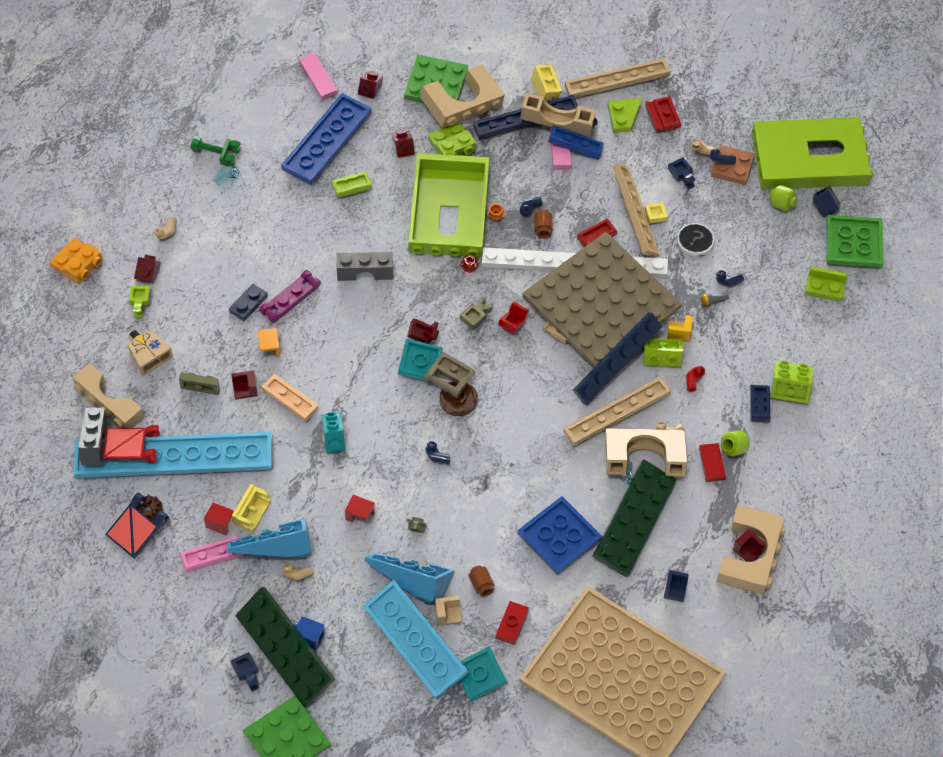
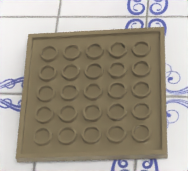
[522,232,682,367]

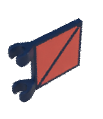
[105,492,169,559]

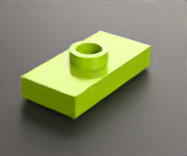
[332,171,372,198]

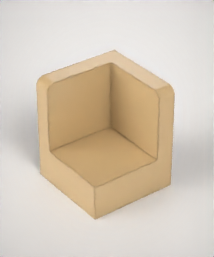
[435,596,462,626]

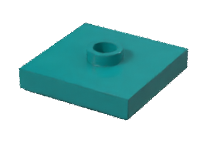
[397,338,443,384]
[460,646,508,702]

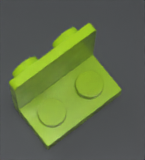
[770,360,813,404]

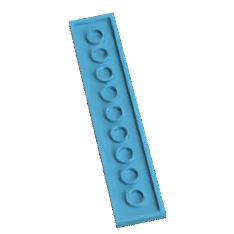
[73,432,272,478]

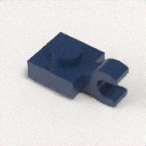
[668,157,695,189]
[230,652,259,692]

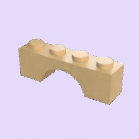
[520,93,596,137]
[72,363,144,428]

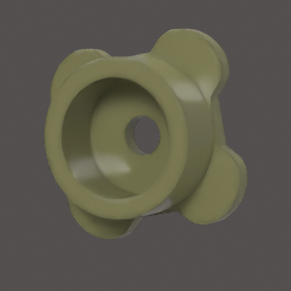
[407,517,427,532]

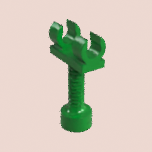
[190,136,241,167]

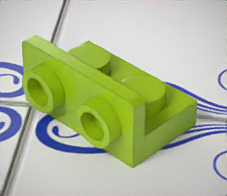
[805,267,847,302]
[643,338,683,367]

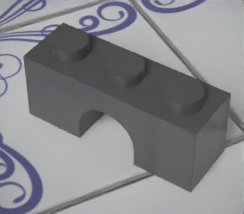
[336,252,393,281]
[78,407,107,465]

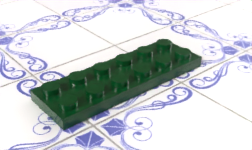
[592,459,677,577]
[235,587,335,708]

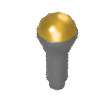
[701,293,729,306]

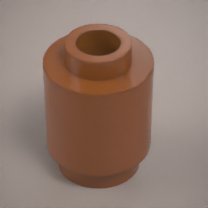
[534,210,553,238]
[468,565,495,597]

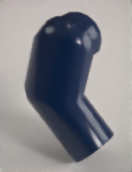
[520,197,542,216]

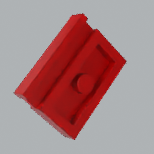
[645,96,681,133]

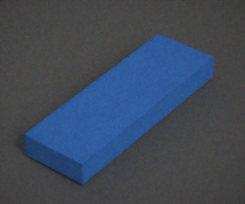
[548,125,604,160]

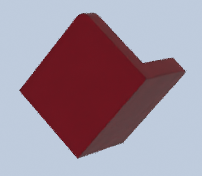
[231,370,258,399]
[733,529,766,562]

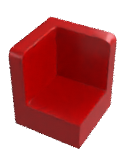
[345,495,375,522]
[204,502,234,535]

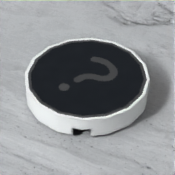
[677,223,714,257]

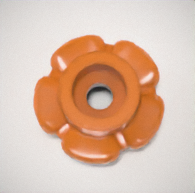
[487,203,505,221]

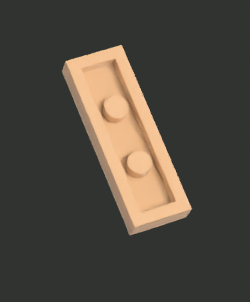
[262,374,318,422]

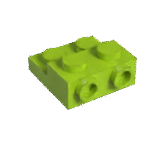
[428,122,476,156]

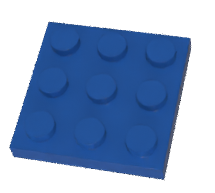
[517,496,602,575]

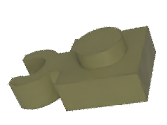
[460,297,493,329]

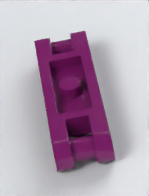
[259,270,321,323]

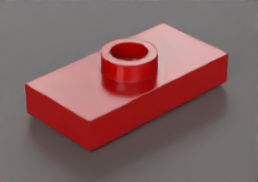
[495,601,529,645]

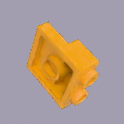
[49,238,103,284]

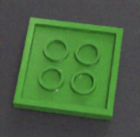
[404,55,468,103]
[826,215,883,268]
[243,696,331,757]

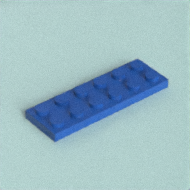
[281,93,372,185]

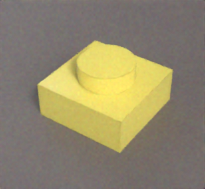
[645,202,667,224]

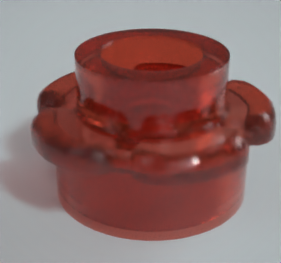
[460,255,479,273]

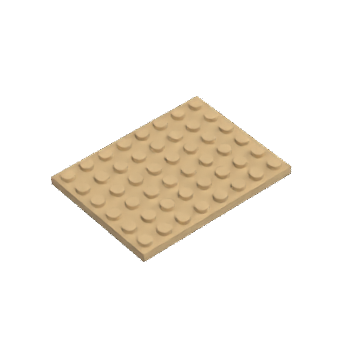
[519,586,726,757]

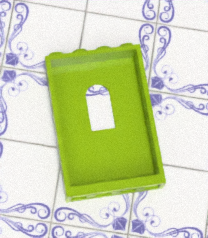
[751,117,873,190]
[408,153,489,258]

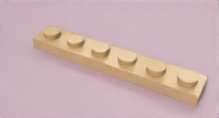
[565,58,670,98]
[613,163,660,258]
[563,377,671,446]

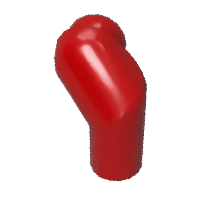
[686,366,705,392]

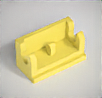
[531,64,562,102]
[232,484,271,533]

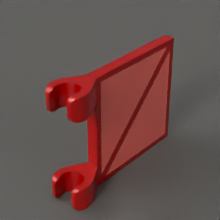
[103,425,160,463]

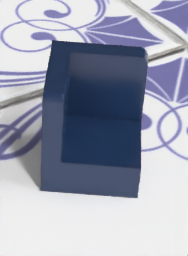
[813,185,840,217]
[664,570,689,602]

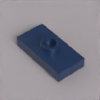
[750,385,771,422]

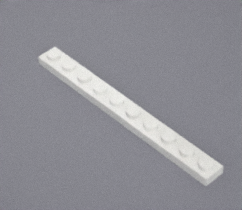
[482,247,668,278]

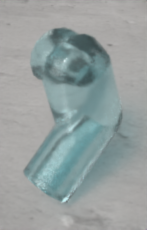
[213,166,240,185]
[620,461,634,486]

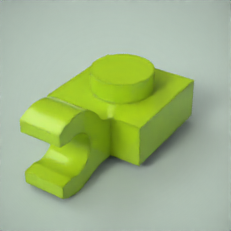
[129,286,150,318]

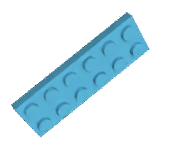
[363,580,469,699]

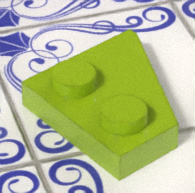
[607,97,642,133]

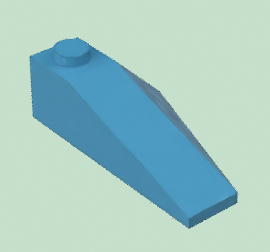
[227,518,312,558]
[365,553,454,603]

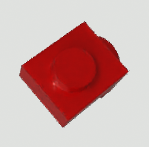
[498,302,529,334]

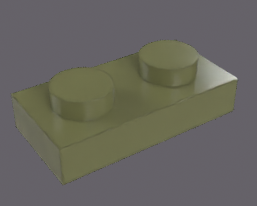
[179,372,220,395]

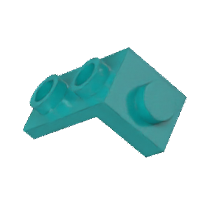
[321,412,346,453]

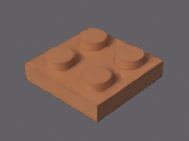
[711,145,755,185]

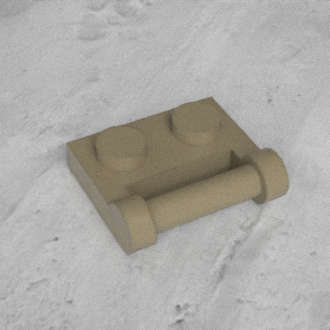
[424,352,475,399]

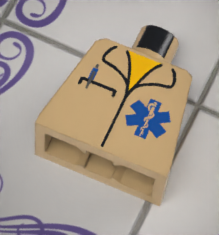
[128,330,173,376]

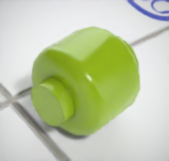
[769,185,798,212]
[720,430,750,457]

